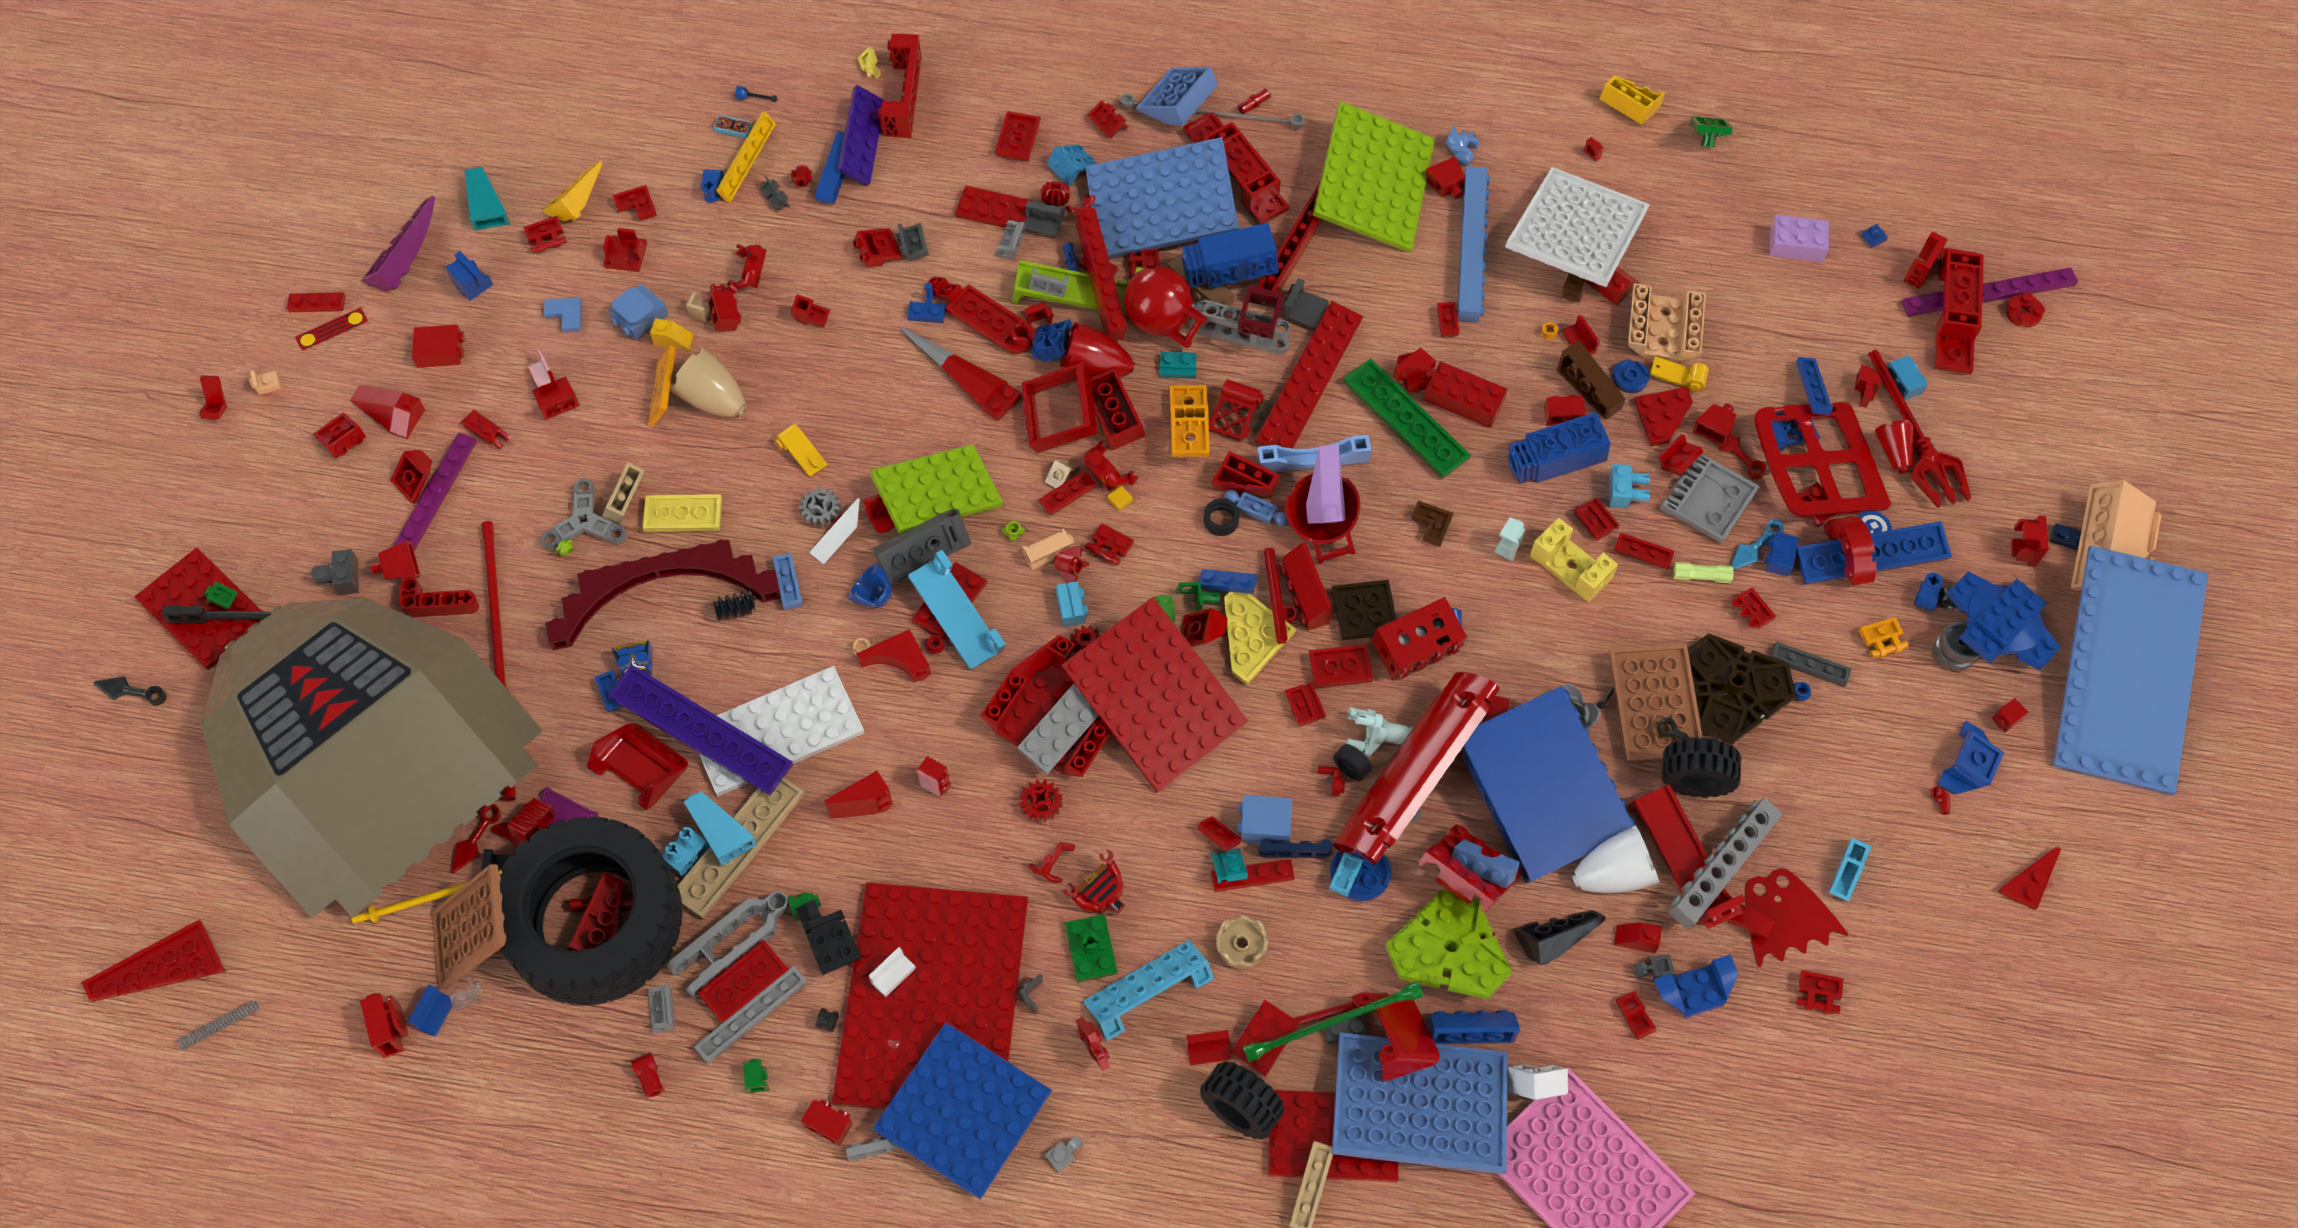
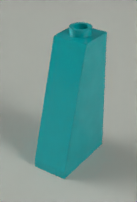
[465,167,510,231]

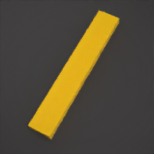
[716,112,776,202]

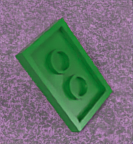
[1690,116,1733,147]
[1065,914,1118,983]

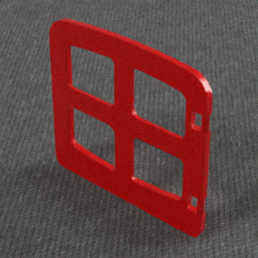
[1754,402,1891,517]

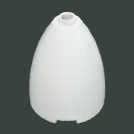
[1572,826,1659,893]

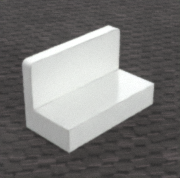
[869,947,916,998]

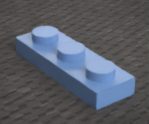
[773,553,803,610]

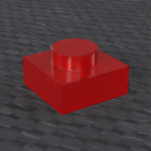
[1584,137,1604,161]

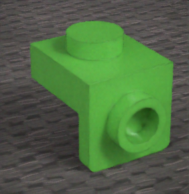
[1154,594,1175,623]

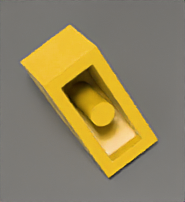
[650,318,694,351]

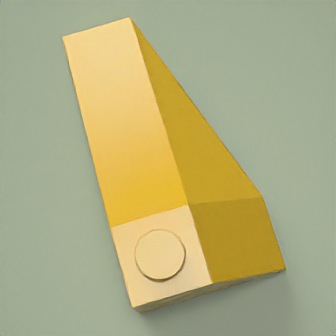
[541,161,603,222]

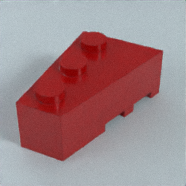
[1212,451,1280,498]

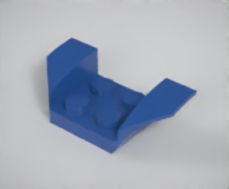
[1938,721,2004,794]
[1654,954,1738,1019]

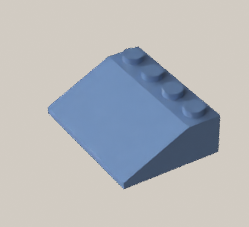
[1136,67,1218,126]

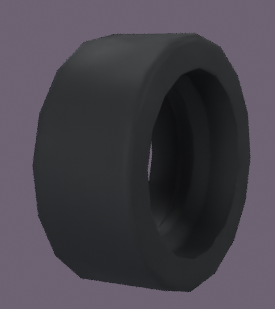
[1204,498,1240,536]
[1333,744,1372,781]

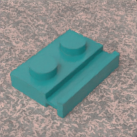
[1159,352,1197,379]
[1211,848,1247,883]

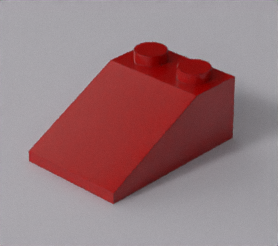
[824,770,893,819]

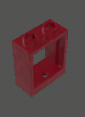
[1237,286,1284,339]

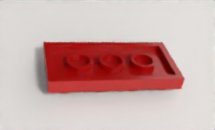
[955,185,1032,228]
[911,562,987,640]
[697,940,789,1024]

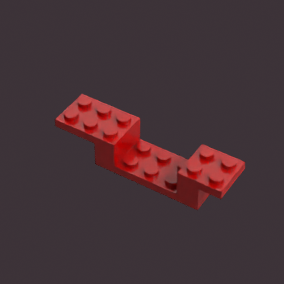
[1184,111,1289,224]
[1934,248,1984,374]

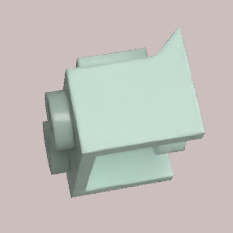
[1494,517,1525,562]

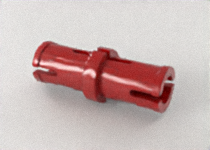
[1238,88,1271,115]

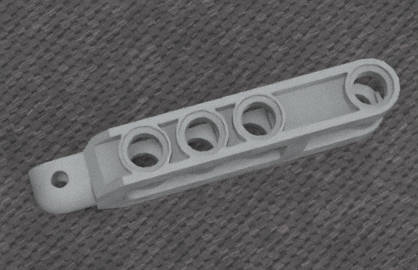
[1187,300,1291,355]
[667,891,789,998]

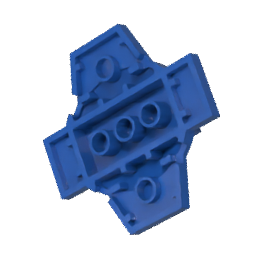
[1946,571,2061,671]

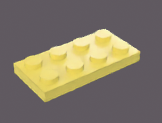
[643,494,722,532]

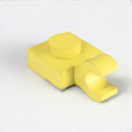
[858,47,881,79]

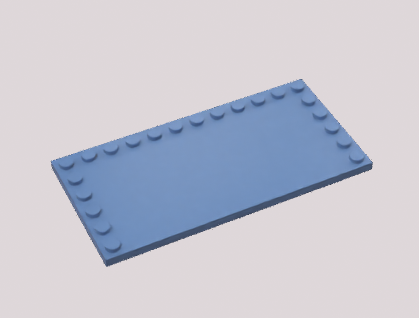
[2052,546,2208,795]

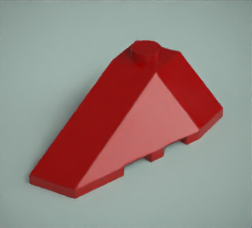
[351,385,425,439]
[567,873,623,951]

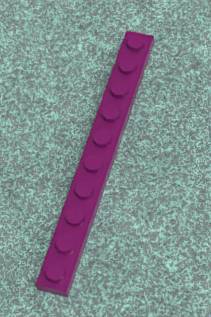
[1901,267,2078,317]

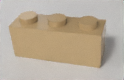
[602,462,645,525]

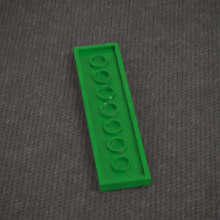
[1343,358,1471,479]

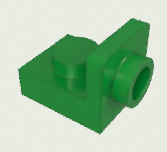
[204,582,238,610]

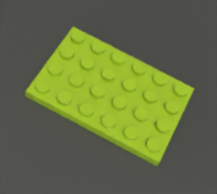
[870,444,1003,534]

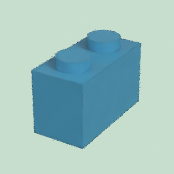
[1887,355,1928,400]

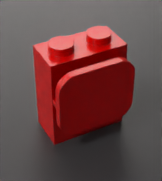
[360,993,409,1059]

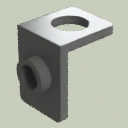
[1019,974,1043,1014]

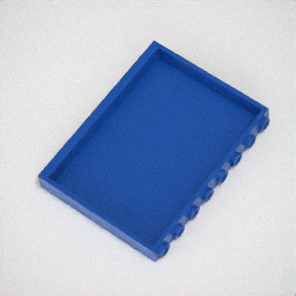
[1460,686,1635,884]

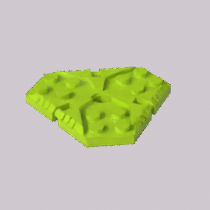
[1385,890,1512,1000]

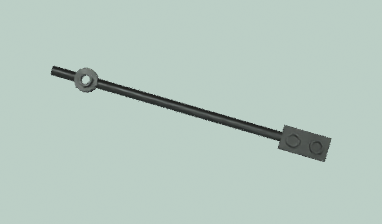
[162,605,404,623]

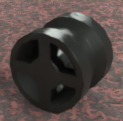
[1938,587,1956,609]
[816,1008,839,1032]

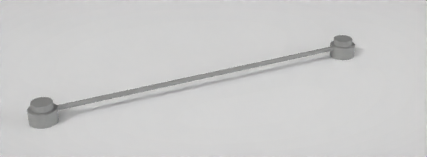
[1120,94,1304,130]

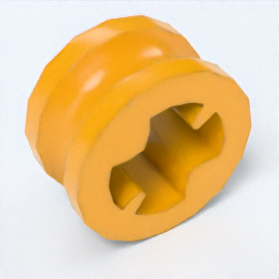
[1541,322,1558,340]

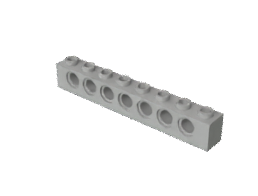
[1667,798,1783,929]

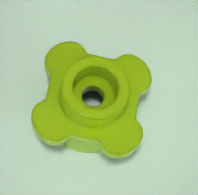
[1002,521,1025,541]
[555,540,575,557]

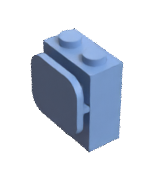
[609,284,669,340]
[1237,795,1292,844]

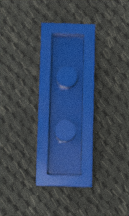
[1198,569,1258,594]

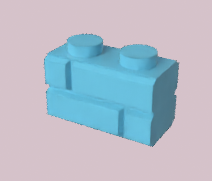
[1056,581,1088,627]

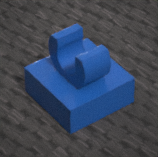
[1861,223,1888,248]

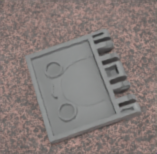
[1660,454,1760,544]

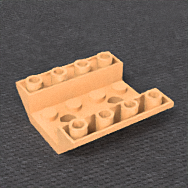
[1628,283,1706,363]

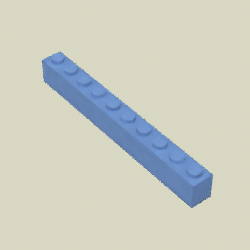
[1457,166,1490,323]

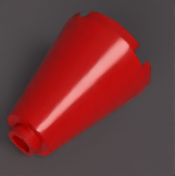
[1875,420,1913,474]

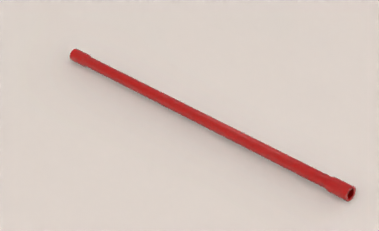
[482,521,516,802]

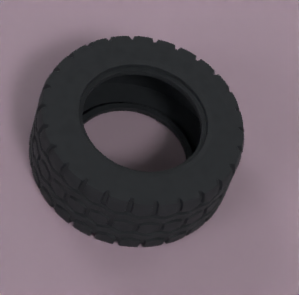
[499,816,683,1005]

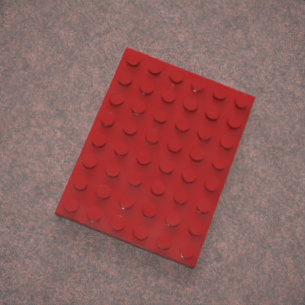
[1060,597,1248,792]

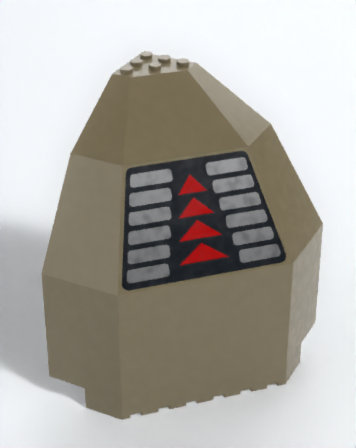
[201,598,543,918]

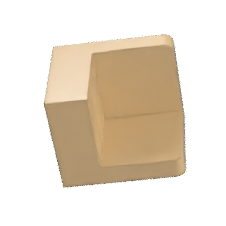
[686,292,710,322]

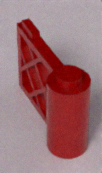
[1209,379,1264,441]

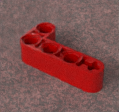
[399,576,480,618]

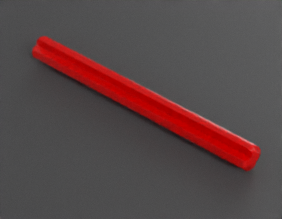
[1264,547,1288,644]

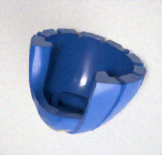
[848,563,892,607]

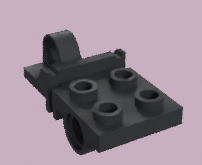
[796,899,861,975]

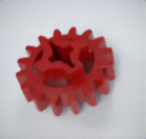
[1019,779,1063,823]

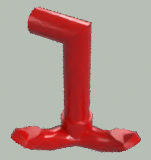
[1065,194,1096,214]
[1029,842,1075,883]

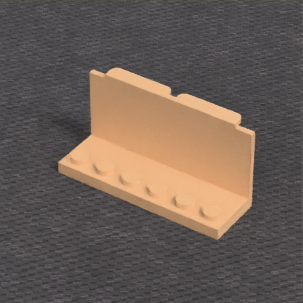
[2071,480,2161,591]

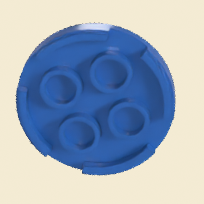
[1330,851,1391,902]

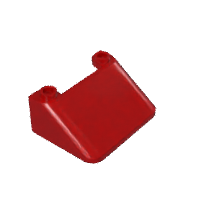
[586,723,688,810]
[1351,992,1440,1082]

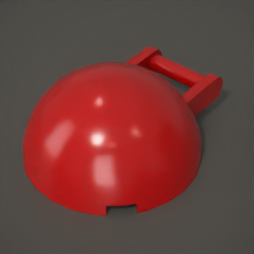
[1124,266,1207,348]
[1285,473,1361,564]

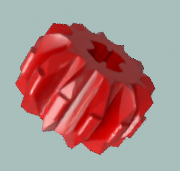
[1040,181,1070,207]
[1070,624,1101,652]

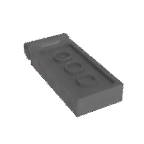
[872,509,971,585]

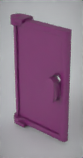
[540,787,599,828]

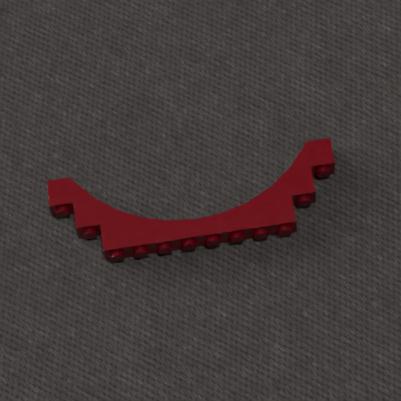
[545,539,781,651]

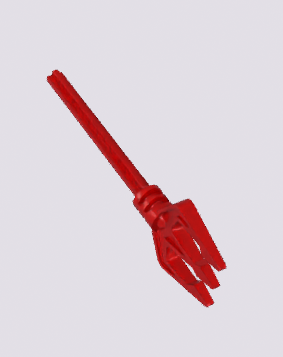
[1868,349,1971,508]

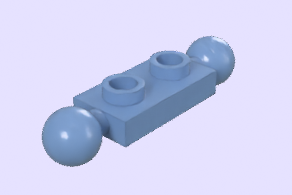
[1224,490,1289,526]

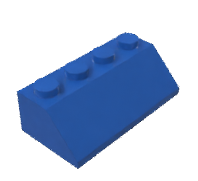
[1428,1010,1520,1044]

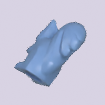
[1445,125,1480,165]

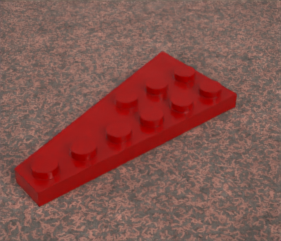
[81,919,226,1002]

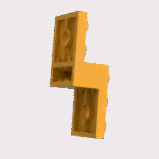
[1170,385,1210,457]

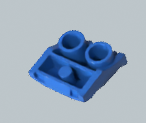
[1031,319,1072,362]

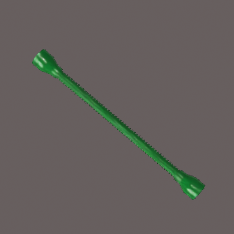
[1243,981,1423,1062]

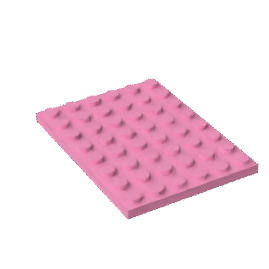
[1498,1067,1695,1228]

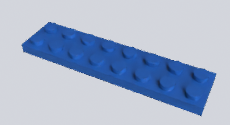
[1796,521,1952,585]

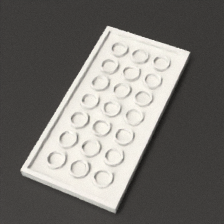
[699,666,865,797]

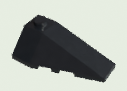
[1514,910,1606,965]

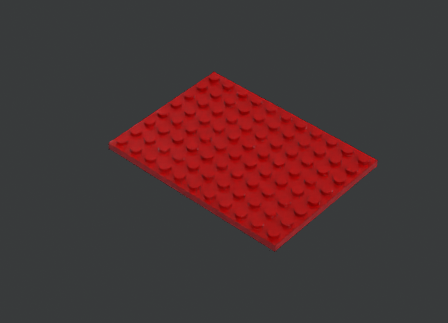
[832,882,1029,1110]

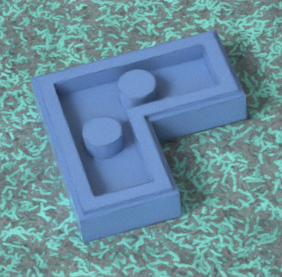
[544,297,582,332]

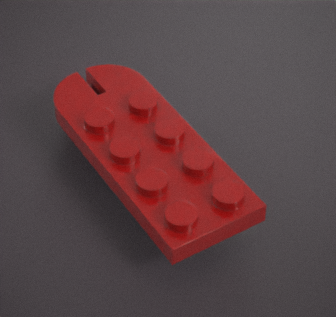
[946,284,1035,354]

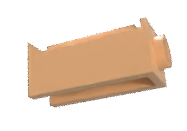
[1022,528,1074,571]

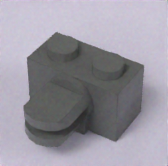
[311,549,359,596]

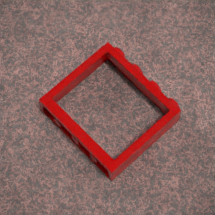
[1021,362,1098,453]

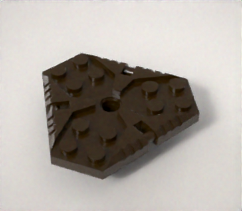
[1688,633,1797,744]

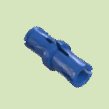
[1062,243,1079,272]

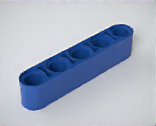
[815,131,845,204]

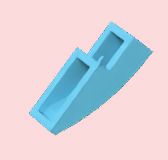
[1829,838,1872,902]

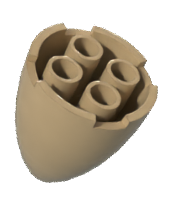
[670,348,746,418]

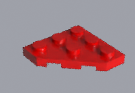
[1634,387,1693,447]

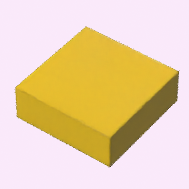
[1107,486,1133,511]

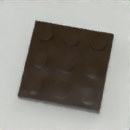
[1332,580,1397,641]

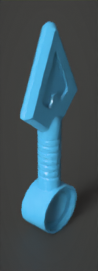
[1731,520,1784,570]

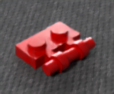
[523,216,567,253]
[1127,248,1161,279]
[1085,523,1134,566]
[1797,970,1844,1014]

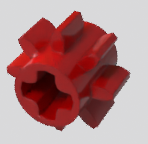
[791,165,813,187]

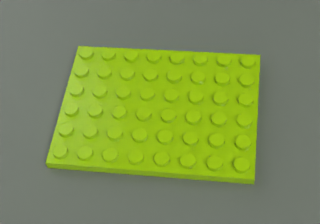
[1313,101,1435,253]

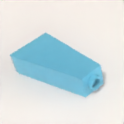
[684,791,757,866]

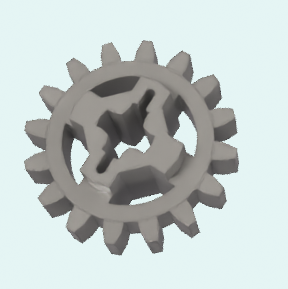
[799,487,841,526]

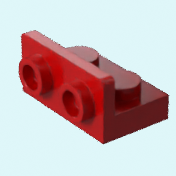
[1088,100,1128,139]
[1658,434,1703,475]

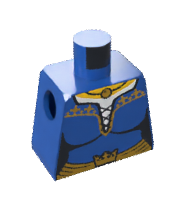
[612,639,652,676]

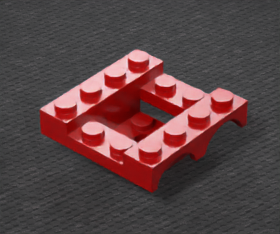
[1418,824,1523,913]

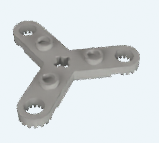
[540,478,627,550]

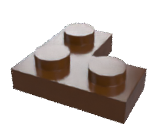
[1411,501,1453,547]

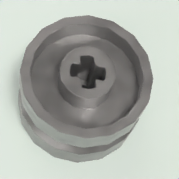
[1933,622,1980,672]

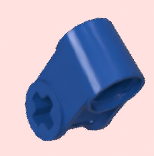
[701,169,724,203]
[1914,572,1943,612]

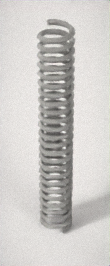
[178,1000,259,1051]

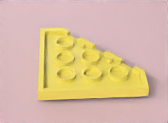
[1224,592,1296,685]

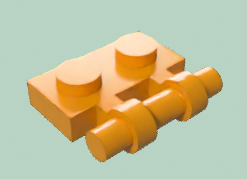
[1858,617,1909,658]

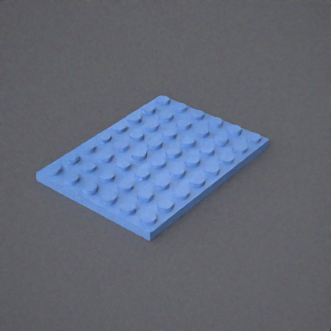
[1085,137,1239,258]
[1332,1032,1508,1174]

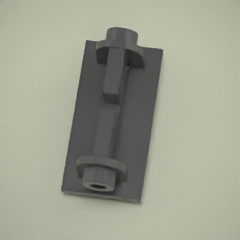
[760,176,790,211]

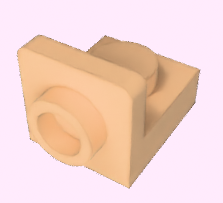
[249,370,281,395]

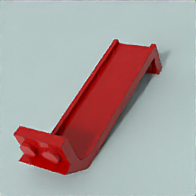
[1627,784,1746,929]

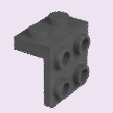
[1282,278,1329,329]

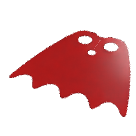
[1745,868,1848,967]

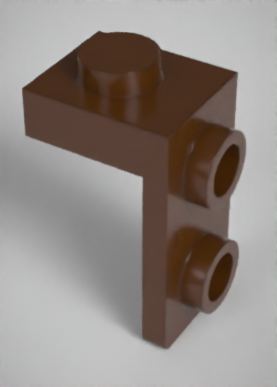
[1563,273,1586,303]

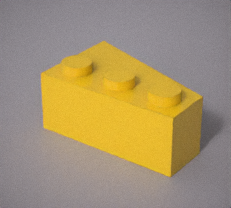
[1600,76,1666,125]

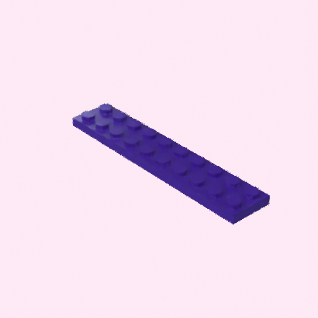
[608,665,793,796]

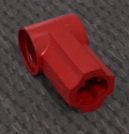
[631,1052,664,1098]

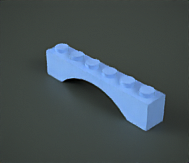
[1257,435,1371,473]

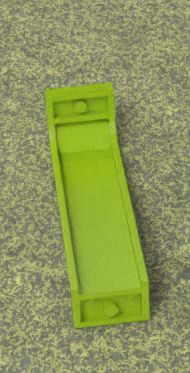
[1011,260,1143,315]

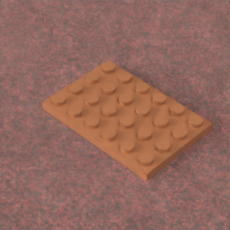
[1608,644,1703,763]
[433,864,506,989]

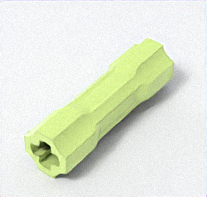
[1673,562,1734,583]

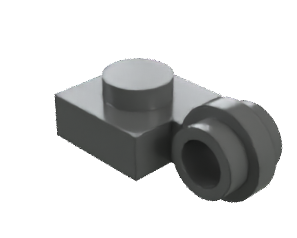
[1632,954,1675,979]

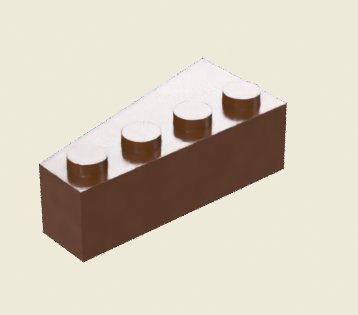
[1557,340,1625,420]

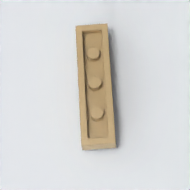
[1289,1141,1333,1228]

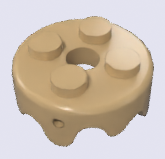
[1216,915,1268,969]

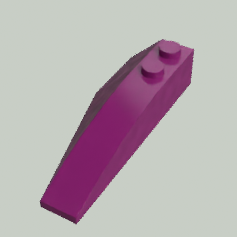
[361,195,435,291]

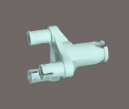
[1346,707,1413,757]

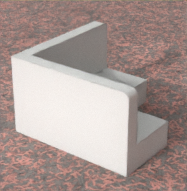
[1507,1064,1568,1100]

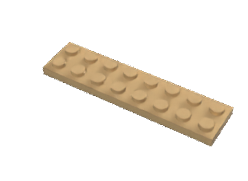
[678,778,805,919]

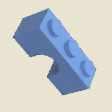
[1452,840,1520,888]

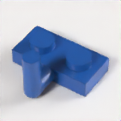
[907,283,946,323]

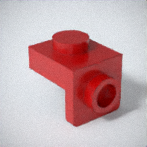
[1025,302,1054,325]

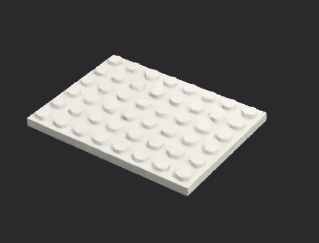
[1505,167,1650,287]

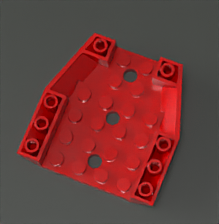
[980,634,1111,777]

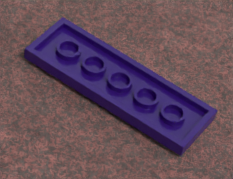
[838,85,885,186]

